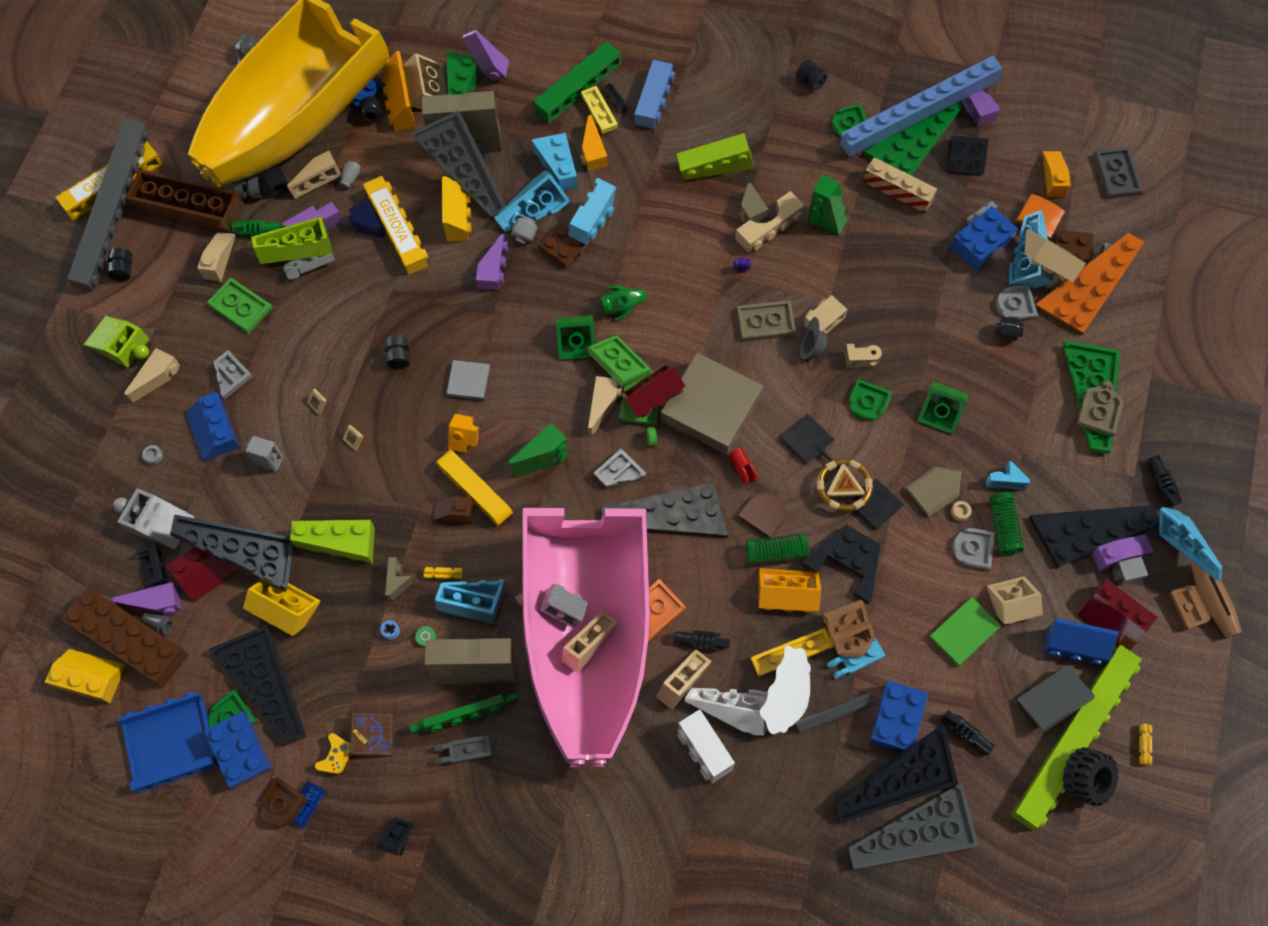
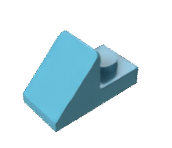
[986,461,1030,490]

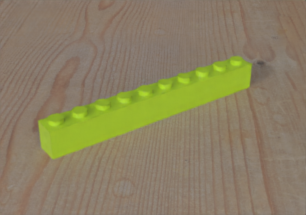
[1011,645,1142,831]

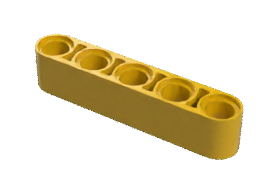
[435,450,513,526]

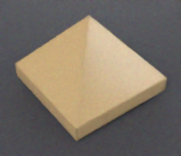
[307,389,327,415]
[343,425,363,451]

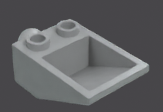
[113,488,195,551]

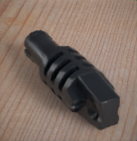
[1148,455,1182,507]
[674,630,730,651]
[940,710,995,756]

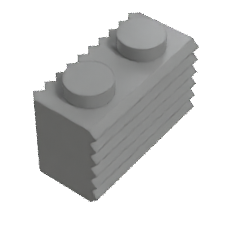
[245,436,283,472]
[540,584,588,628]

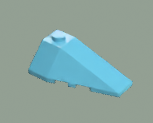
[494,170,570,232]
[1009,210,1053,288]
[1159,507,1222,582]

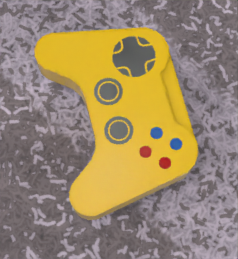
[315,733,350,774]

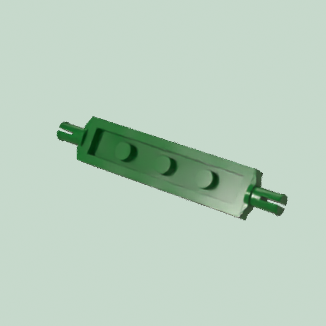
[409,691,519,733]

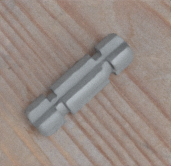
[966,201,997,225]

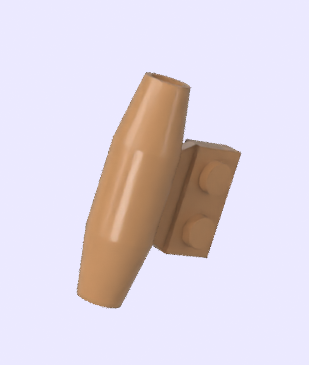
[1169,562,1242,638]

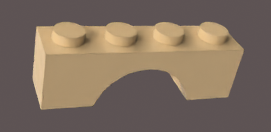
[735,191,805,253]

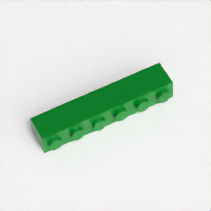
[534,42,621,124]

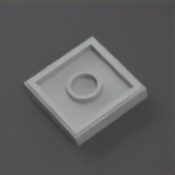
[446,360,490,400]

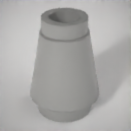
[339,161,361,188]

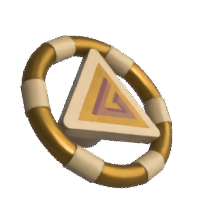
[816,459,873,512]

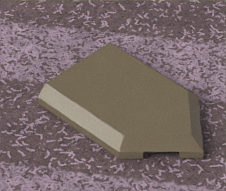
[1077,380,1124,436]
[904,467,962,518]

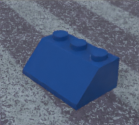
[186,391,240,462]
[1043,618,1119,666]

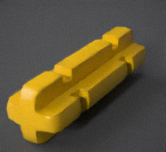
[424,567,463,579]
[1139,724,1152,765]

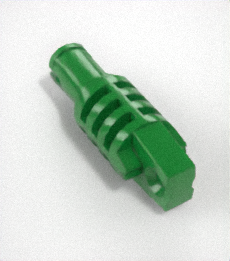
[231,220,283,236]

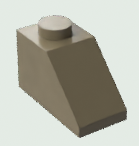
[739,183,769,223]

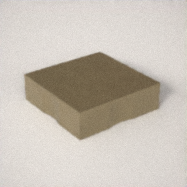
[422,91,502,152]
[661,353,764,455]
[425,638,518,684]

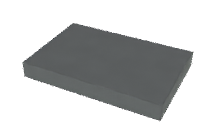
[1094,147,1143,199]
[1017,665,1095,732]

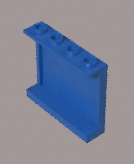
[117,692,219,794]

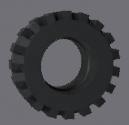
[1062,747,1119,807]

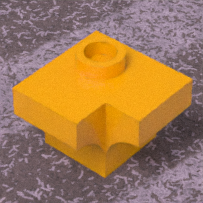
[448,414,479,453]

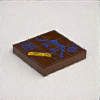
[349,712,393,756]

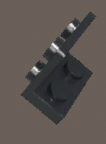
[949,136,989,175]

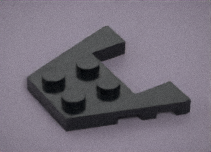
[801,524,881,604]

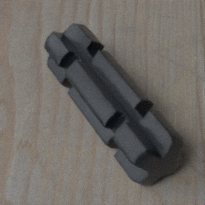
[604,83,628,112]

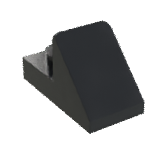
[377,817,414,856]

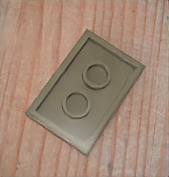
[736,300,796,341]

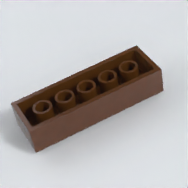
[125,169,244,233]
[62,587,189,688]

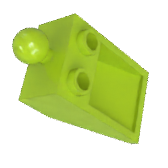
[84,316,149,368]

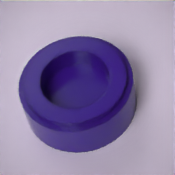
[732,258,751,272]

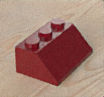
[621,363,686,418]
[166,547,239,602]
[1077,579,1158,651]

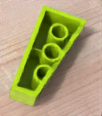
[251,217,333,264]

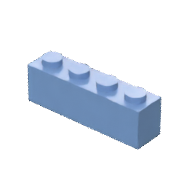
[634,60,675,129]

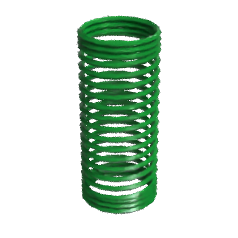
[989,492,1025,555]
[746,533,809,565]

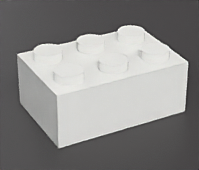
[677,710,735,783]

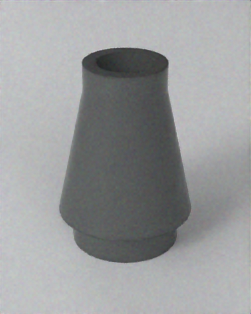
[142,612,174,635]

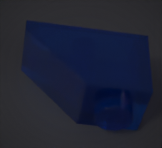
[348,200,385,238]

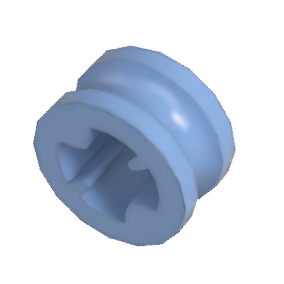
[381,620,400,640]

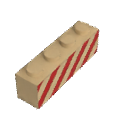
[863,157,937,213]

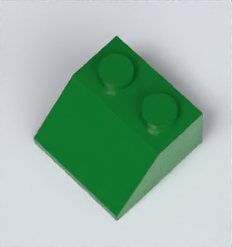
[556,315,595,360]
[917,381,968,434]

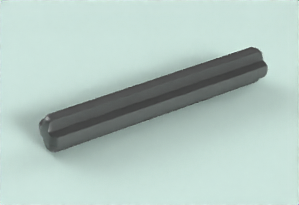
[795,694,872,733]

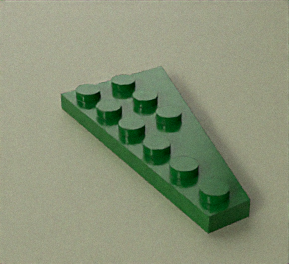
[864,103,963,176]
[1062,340,1120,454]

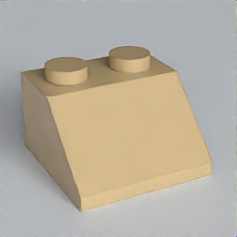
[987,576,1043,624]

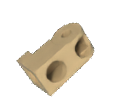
[844,344,882,368]

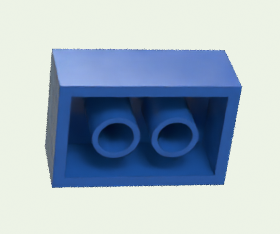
[950,206,1018,271]
[869,680,928,754]
[204,711,273,789]

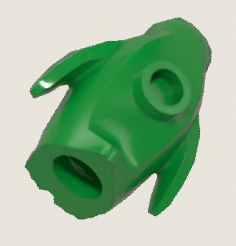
[600,285,647,321]

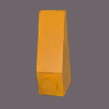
[580,115,608,172]
[1042,151,1071,198]

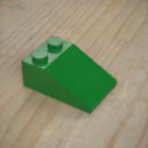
[508,423,569,478]

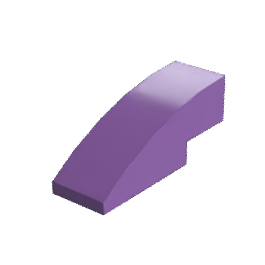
[282,202,343,229]

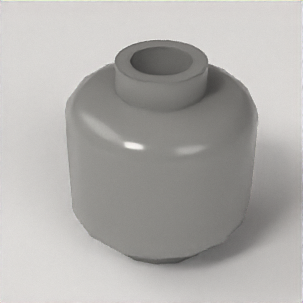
[511,216,537,244]

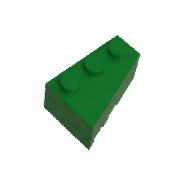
[446,50,481,95]
[807,175,848,235]

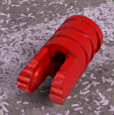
[728,448,759,484]

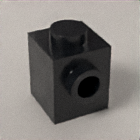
[263,164,289,196]

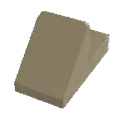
[385,557,413,601]

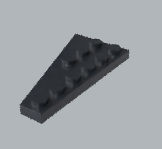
[170,514,294,592]

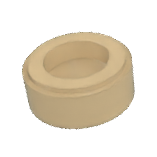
[951,501,972,522]

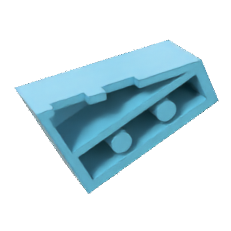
[531,133,578,191]
[568,178,616,245]

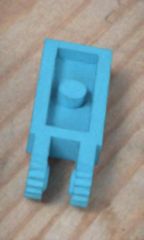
[827,638,886,679]

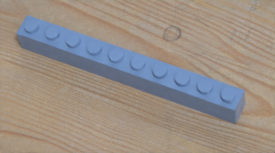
[840,56,1003,157]

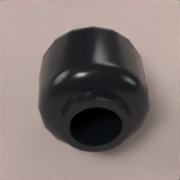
[359,97,382,123]
[995,317,1023,342]

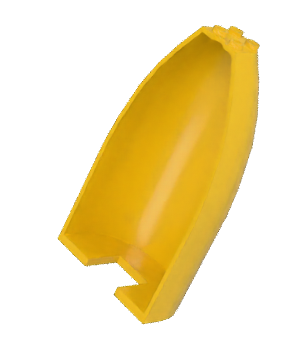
[188,0,390,188]

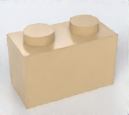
[804,295,847,334]

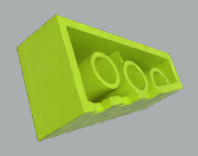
[677,133,755,180]
[290,520,375,565]

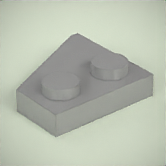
[213,350,253,400]
[593,449,647,489]

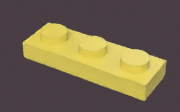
[581,86,618,134]

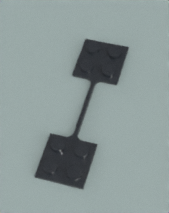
[781,414,904,530]

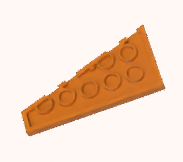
[1035,233,1145,334]

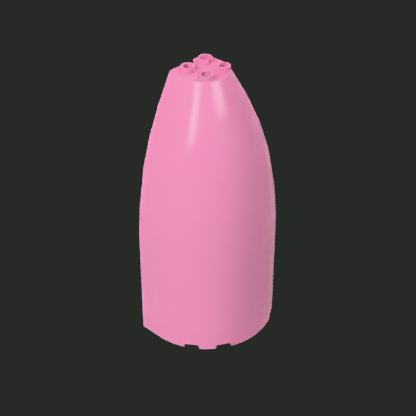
[522,508,650,768]

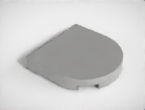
[996,284,1038,321]
[952,528,995,571]

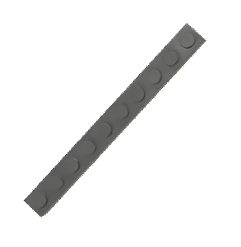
[67,118,150,291]

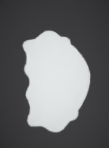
[760,645,811,734]

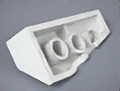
[685,688,768,736]

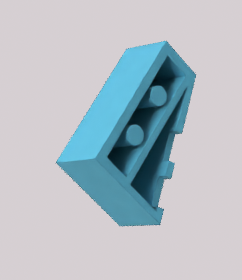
[435,579,506,624]

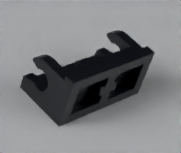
[137,544,168,589]

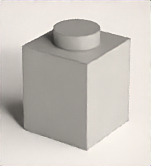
[1112,557,1148,586]

